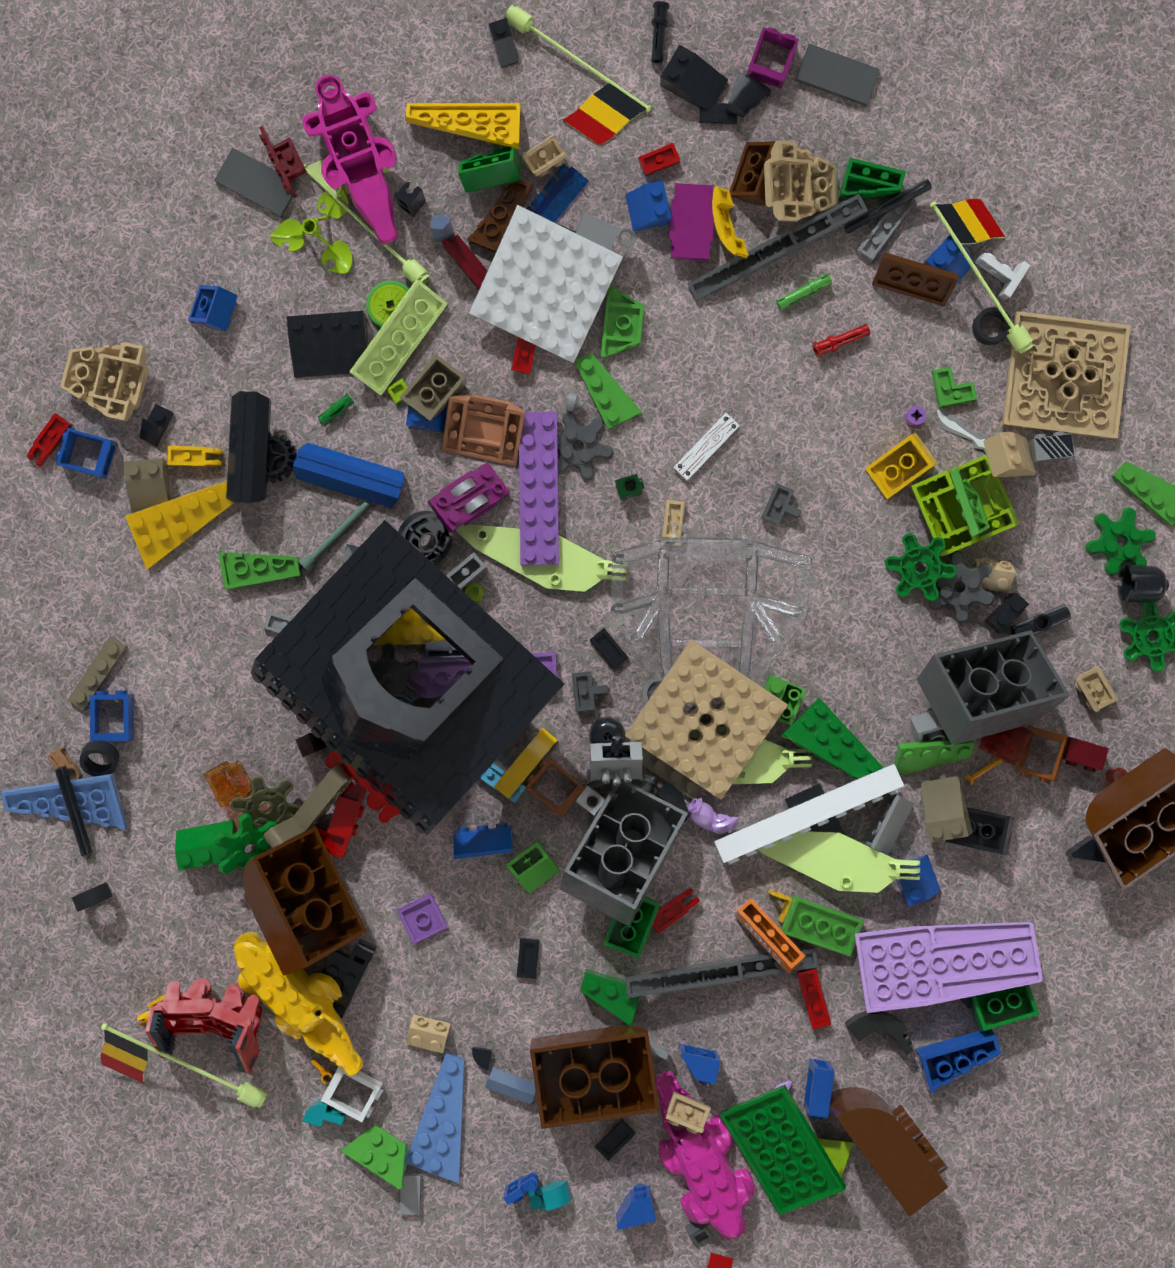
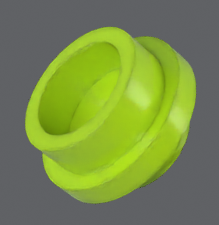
[464,583,483,602]

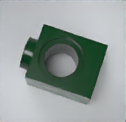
[615,474,645,500]

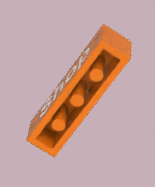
[735,898,805,974]

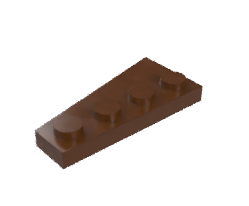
[467,180,533,253]

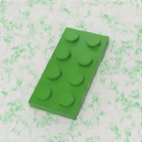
[781,895,864,957]

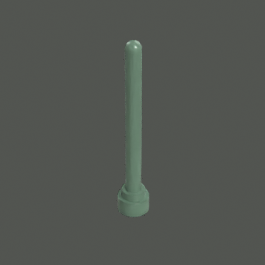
[299,501,370,572]

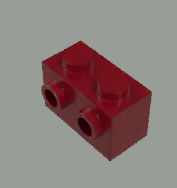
[1063,737,1109,773]

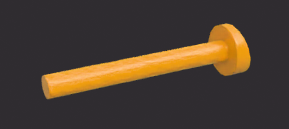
[964,756,1005,785]

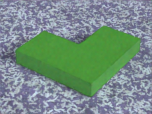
[931,367,977,408]

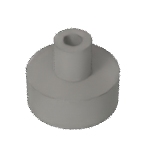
[566,392,584,412]

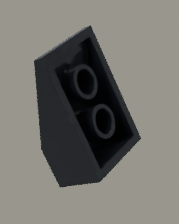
[660,45,728,112]
[945,807,1015,855]

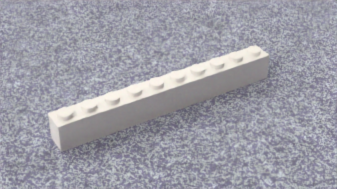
[714,764,904,865]

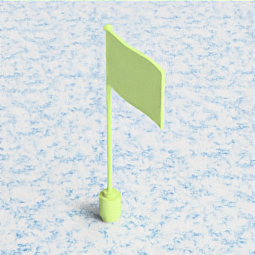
[304,159,430,285]

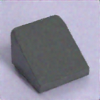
[685,1222,714,1247]

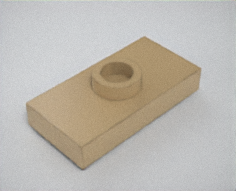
[662,500,685,540]

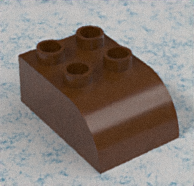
[1086,748,1175,890]
[243,826,367,976]
[530,1026,660,1129]
[830,1087,948,1217]

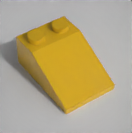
[865,433,938,499]

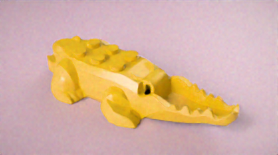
[234,931,363,1076]

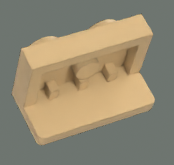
[521,135,567,178]
[974,558,1016,593]
[1075,666,1118,713]
[406,1015,450,1054]
[665,1092,711,1134]

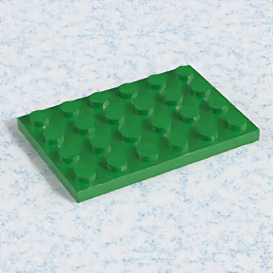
[719,1085,846,1215]

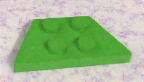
[601,284,644,358]
[950,468,990,537]
[341,1125,408,1190]

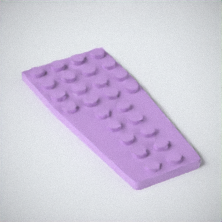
[855,922,1043,1013]

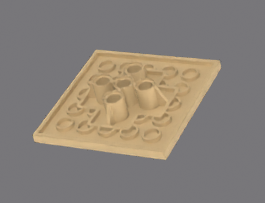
[1002,311,1131,440]
[625,639,788,800]

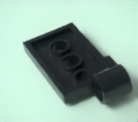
[315,938,377,1019]

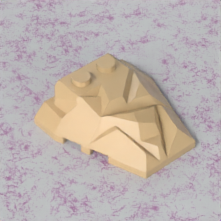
[764,140,838,222]
[60,342,149,421]

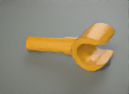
[311,1059,333,1084]

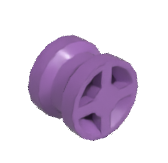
[904,406,926,427]

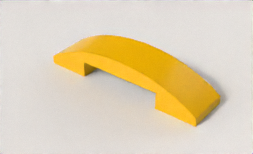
[712,186,749,258]
[494,728,557,799]

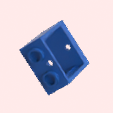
[56,428,117,479]
[90,690,134,741]
[803,1059,835,1119]

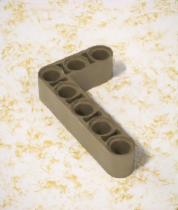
[263,764,353,848]

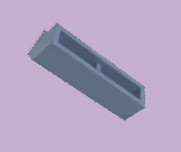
[430,212,455,242]
[426,641,464,659]
[485,1067,536,1104]

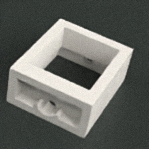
[321,1067,383,1122]

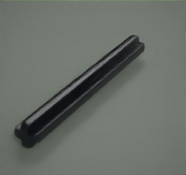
[843,179,932,234]
[55,766,92,857]

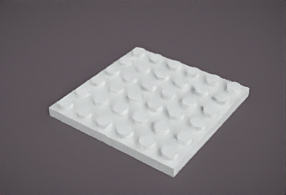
[469,205,623,363]

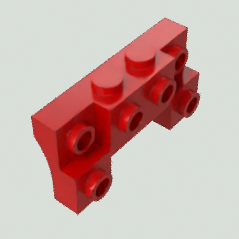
[316,779,366,858]

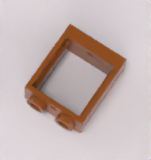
[1015,725,1069,784]
[525,757,586,817]

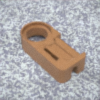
[48,747,82,779]

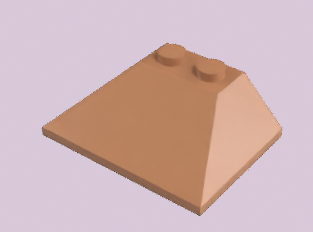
[442,394,526,466]

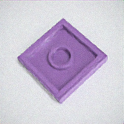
[397,893,448,945]

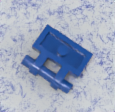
[503,1172,539,1205]

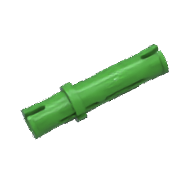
[776,273,832,311]

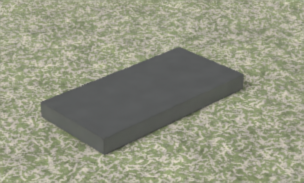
[795,44,880,106]
[214,147,300,218]

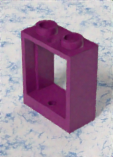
[747,27,799,89]

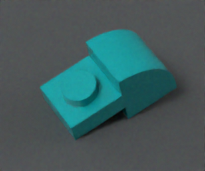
[302,1100,346,1127]
[527,1180,572,1211]

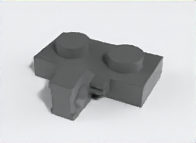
[761,483,801,526]
[572,671,608,712]

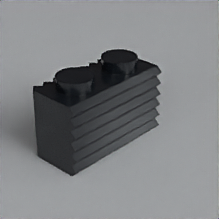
[985,593,1029,633]

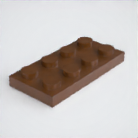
[872,252,959,307]

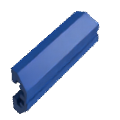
[293,442,404,509]

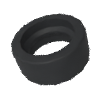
[972,307,1011,345]
[79,740,120,777]
[72,882,113,912]

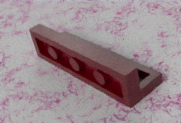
[442,234,488,290]

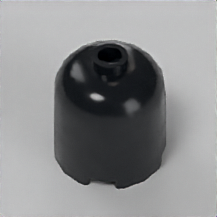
[1118,564,1169,603]
[588,716,626,744]

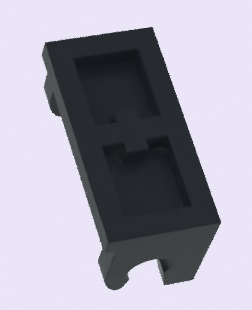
[394,182,426,217]

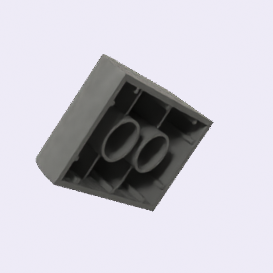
[916,630,1070,745]
[560,779,688,927]

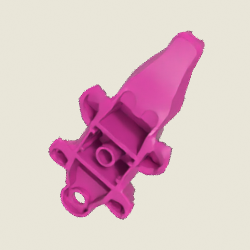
[302,75,398,245]
[655,1071,755,1240]

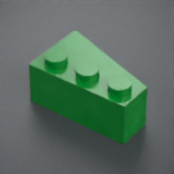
[458,146,521,193]
[837,158,906,202]
[580,968,639,1027]

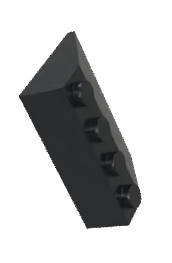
[287,311,368,378]

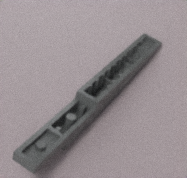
[688,194,868,301]
[625,947,818,998]

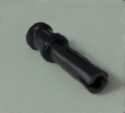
[651,1,670,63]

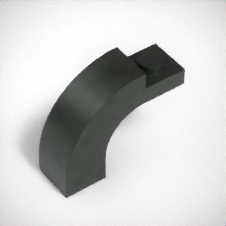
[845,1011,914,1055]

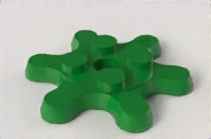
[1085,507,1156,576]
[885,533,957,601]
[1119,602,1175,672]
[215,813,277,874]

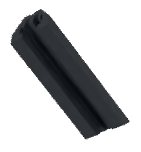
[226,391,271,503]

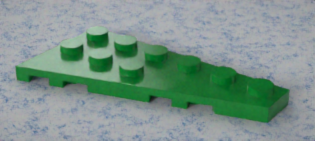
[780,698,887,797]

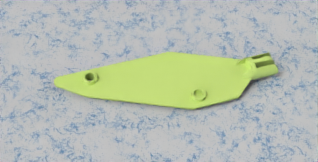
[456,524,628,592]
[689,727,812,784]
[757,831,920,893]

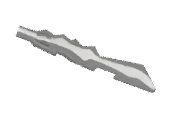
[937,408,989,455]

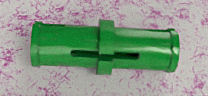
[317,393,355,426]

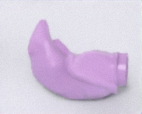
[688,798,738,835]

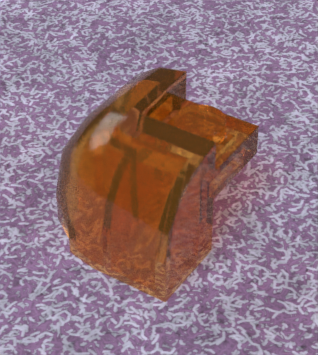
[203,760,252,808]

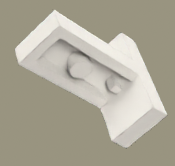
[975,253,1030,301]

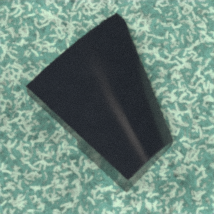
[726,72,771,118]

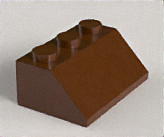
[730,141,775,206]

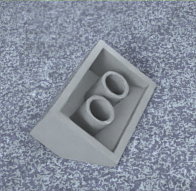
[910,711,975,743]
[864,793,914,855]

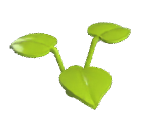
[269,186,353,274]

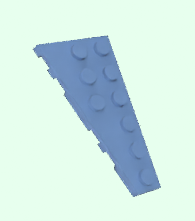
[0,774,128,830]
[406,1052,465,1184]

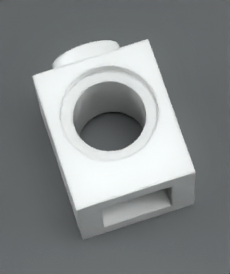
[576,785,606,815]

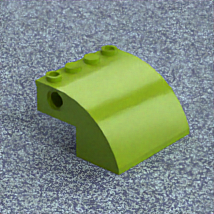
[911,454,1020,557]

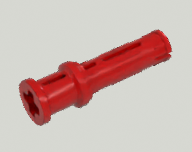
[812,324,871,358]

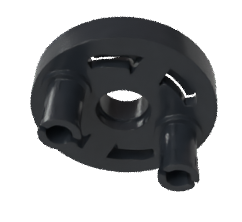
[398,511,453,565]

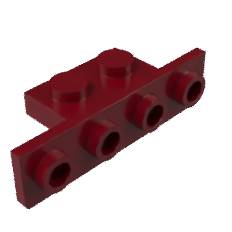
[259,126,307,198]

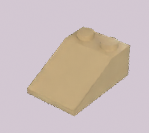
[983,432,1036,478]

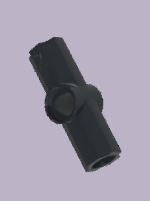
[1010,604,1071,635]

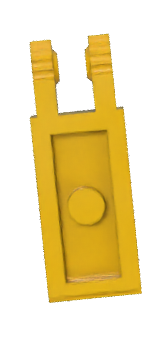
[167,446,222,467]

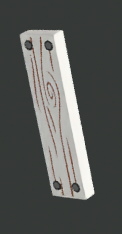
[673,413,740,481]

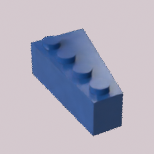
[916,1029,1001,1093]

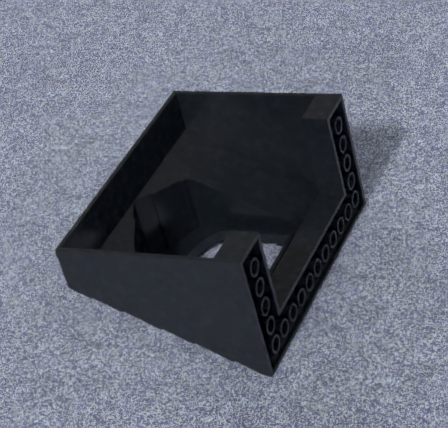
[250,520,565,835]

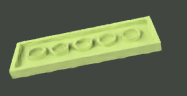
[349,279,448,396]

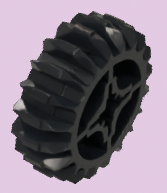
[267,432,297,483]

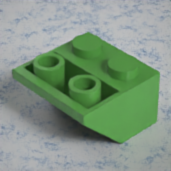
[763,675,806,725]
[506,839,560,893]

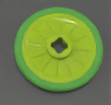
[366,281,409,328]

